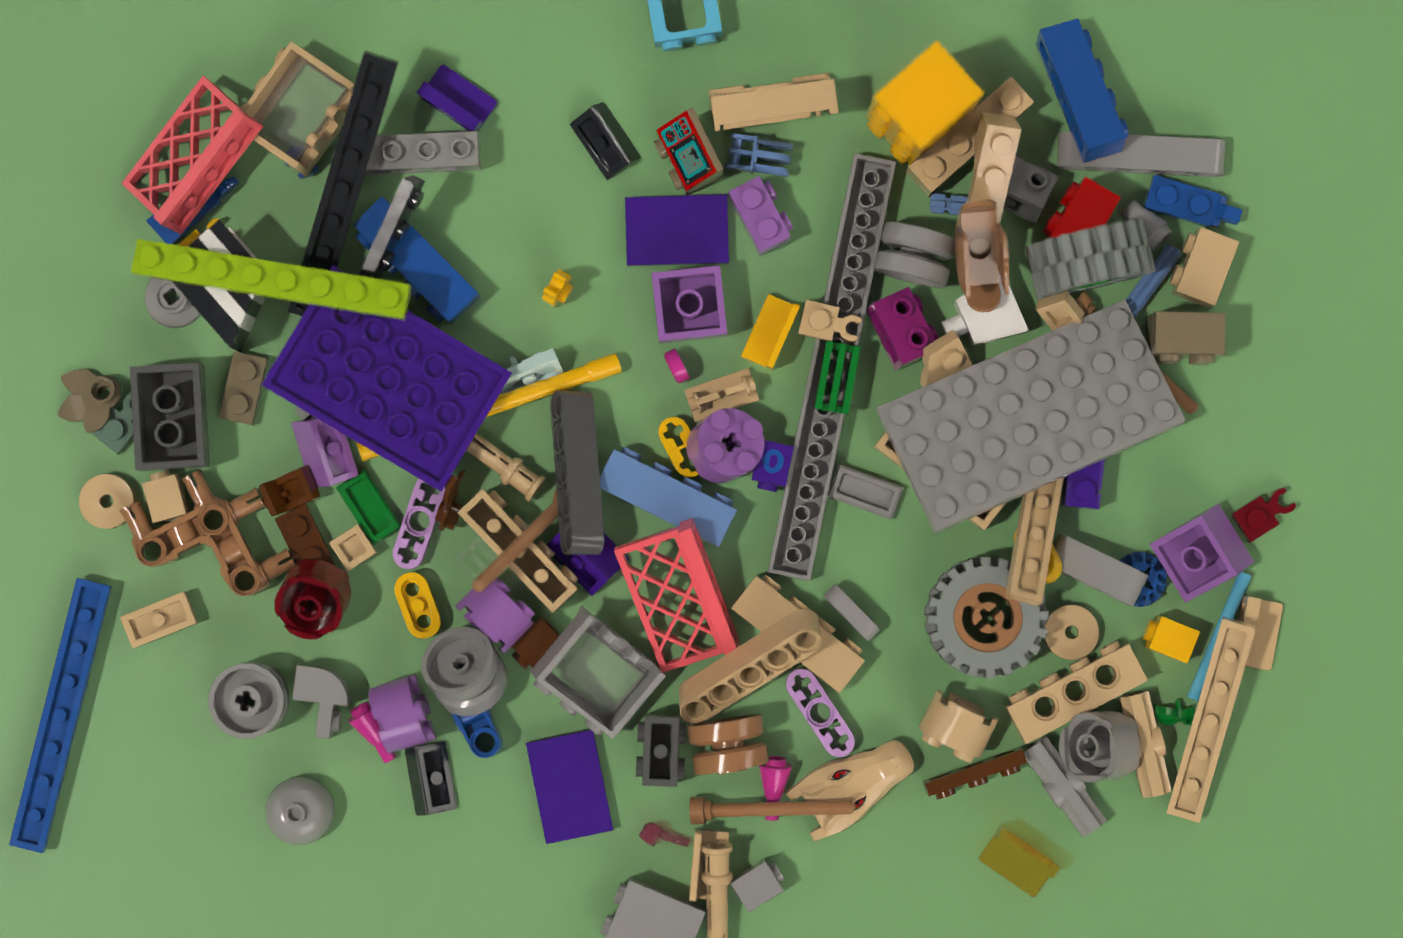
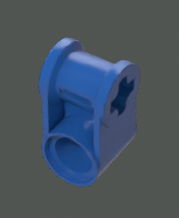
[451,709,503,758]

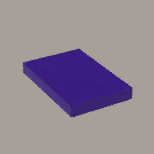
[625,195,729,267]
[526,729,614,844]

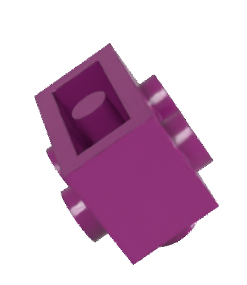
[866,287,938,371]

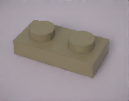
[218,351,269,426]

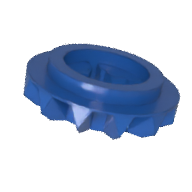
[1120,552,1167,607]

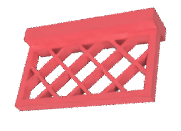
[121,76,264,234]
[614,518,740,673]

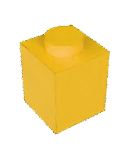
[1143,616,1200,664]

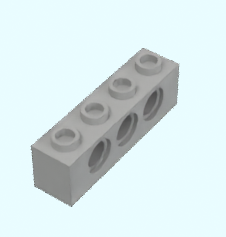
[365,131,482,176]

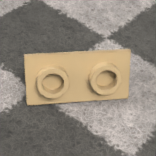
[684,368,759,422]

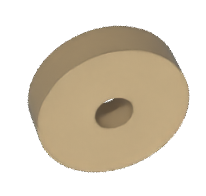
[79,474,136,529]
[1044,605,1099,660]

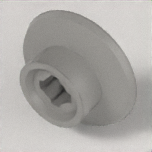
[144,278,200,328]

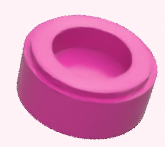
[664,348,690,384]

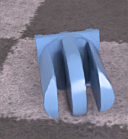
[725,134,793,177]

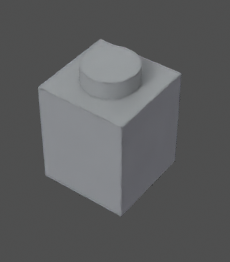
[730,858,785,913]

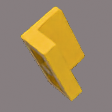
[741,294,800,371]

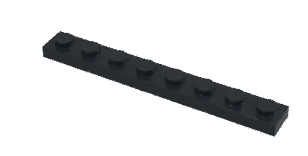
[288,50,399,316]

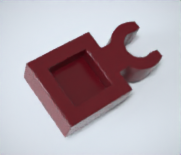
[1230,488,1296,543]

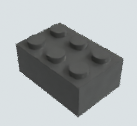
[130,363,210,471]

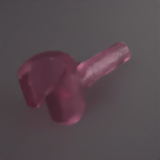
[639,822,689,847]

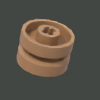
[687,714,769,775]

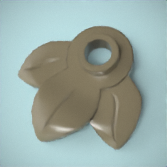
[57,369,122,433]

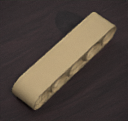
[678,609,822,724]

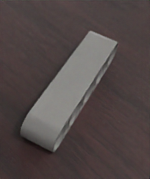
[1057,132,1225,177]

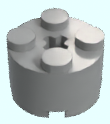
[1059,711,1140,782]

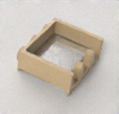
[240,41,355,178]

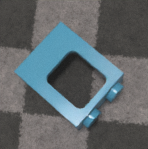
[647,0,722,52]

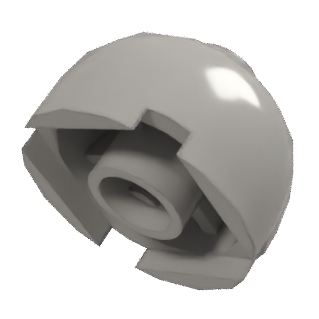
[265,776,335,845]

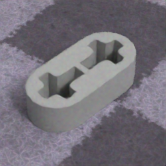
[823,584,880,642]

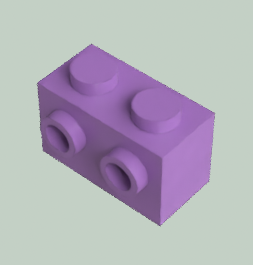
[728,176,793,256]

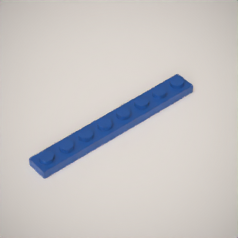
[9,578,112,853]

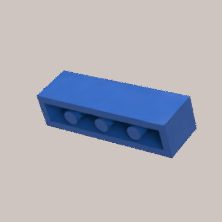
[1036,18,1128,163]
[353,196,480,325]

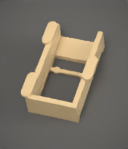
[708,72,839,131]

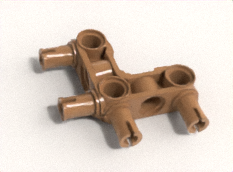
[120,470,296,597]

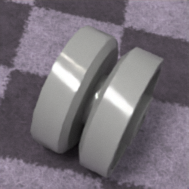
[873,222,955,289]
[421,627,508,717]
[208,662,290,739]

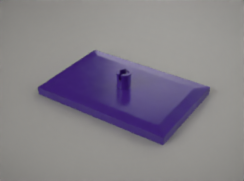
[261,266,512,492]

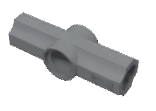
[1023,736,1106,837]

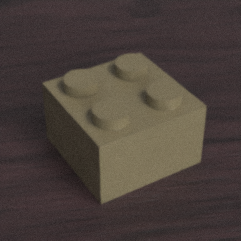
[1146,311,1226,365]

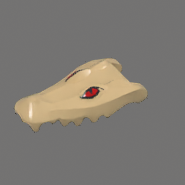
[785,739,914,842]

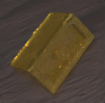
[979,825,1061,897]

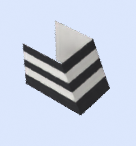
[172,220,266,353]

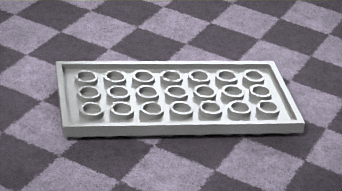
[876,299,1186,534]

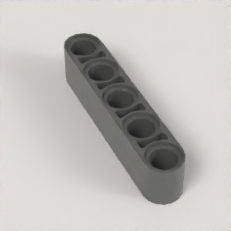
[551,390,604,555]

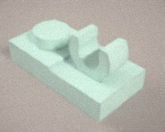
[496,348,563,395]

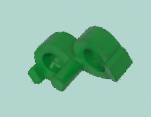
[1153,699,1197,725]

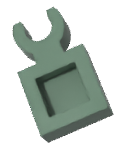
[92,392,133,454]

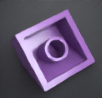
[1149,503,1254,603]

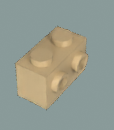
[1170,227,1239,309]

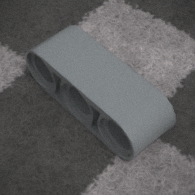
[1054,533,1148,607]

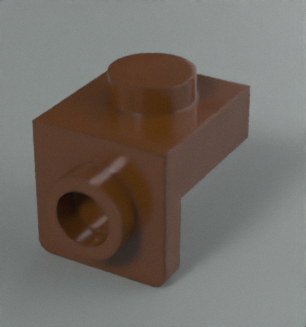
[259,465,321,516]

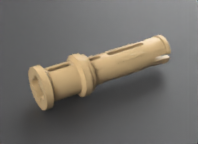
[466,433,547,502]
[702,841,733,938]

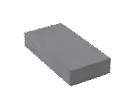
[827,464,903,520]

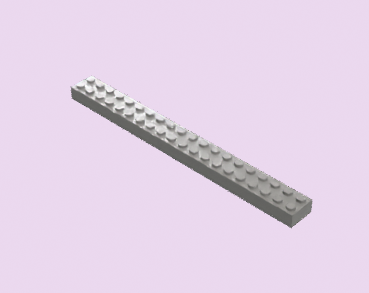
[767,153,896,581]

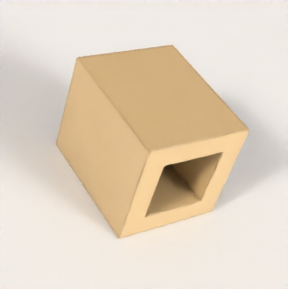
[142,470,191,524]

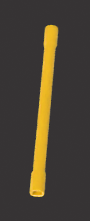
[356,353,622,462]

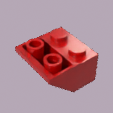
[1042,176,1121,240]

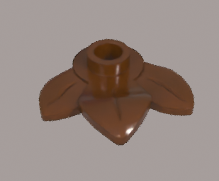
[435,470,466,531]

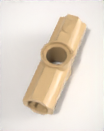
[1119,691,1172,798]

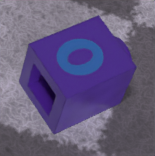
[751,440,794,492]

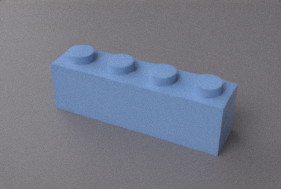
[600,446,737,547]

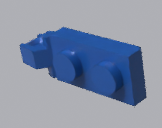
[1144,175,1242,228]

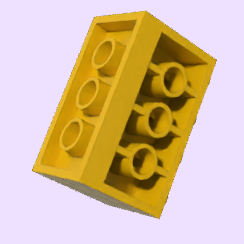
[866,41,984,166]

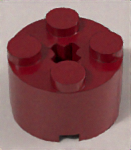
[274,559,351,640]

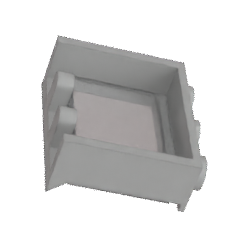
[529,605,666,739]

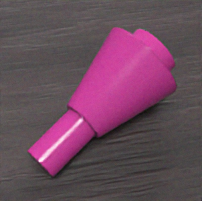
[348,701,396,763]
[759,756,793,821]

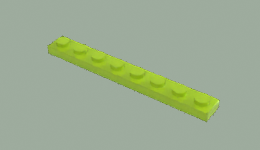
[130,239,412,321]

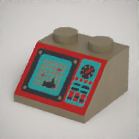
[653,107,723,195]

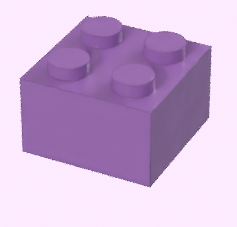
[651,265,727,344]

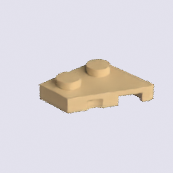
[920,330,973,387]

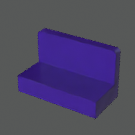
[416,64,497,131]
[547,531,629,596]

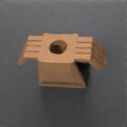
[955,200,1010,312]

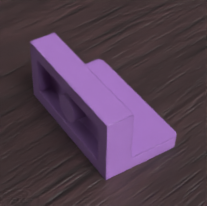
[291,417,358,487]

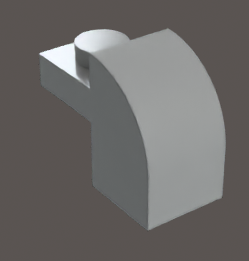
[292,664,351,739]

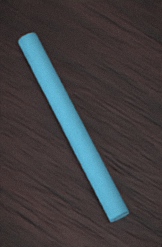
[1187,572,1252,702]

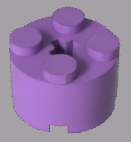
[686,408,764,483]
[455,577,535,654]
[368,674,436,753]

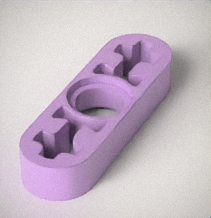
[393,478,446,569]
[786,668,855,757]

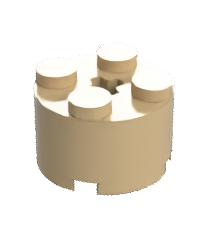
[919,689,999,763]

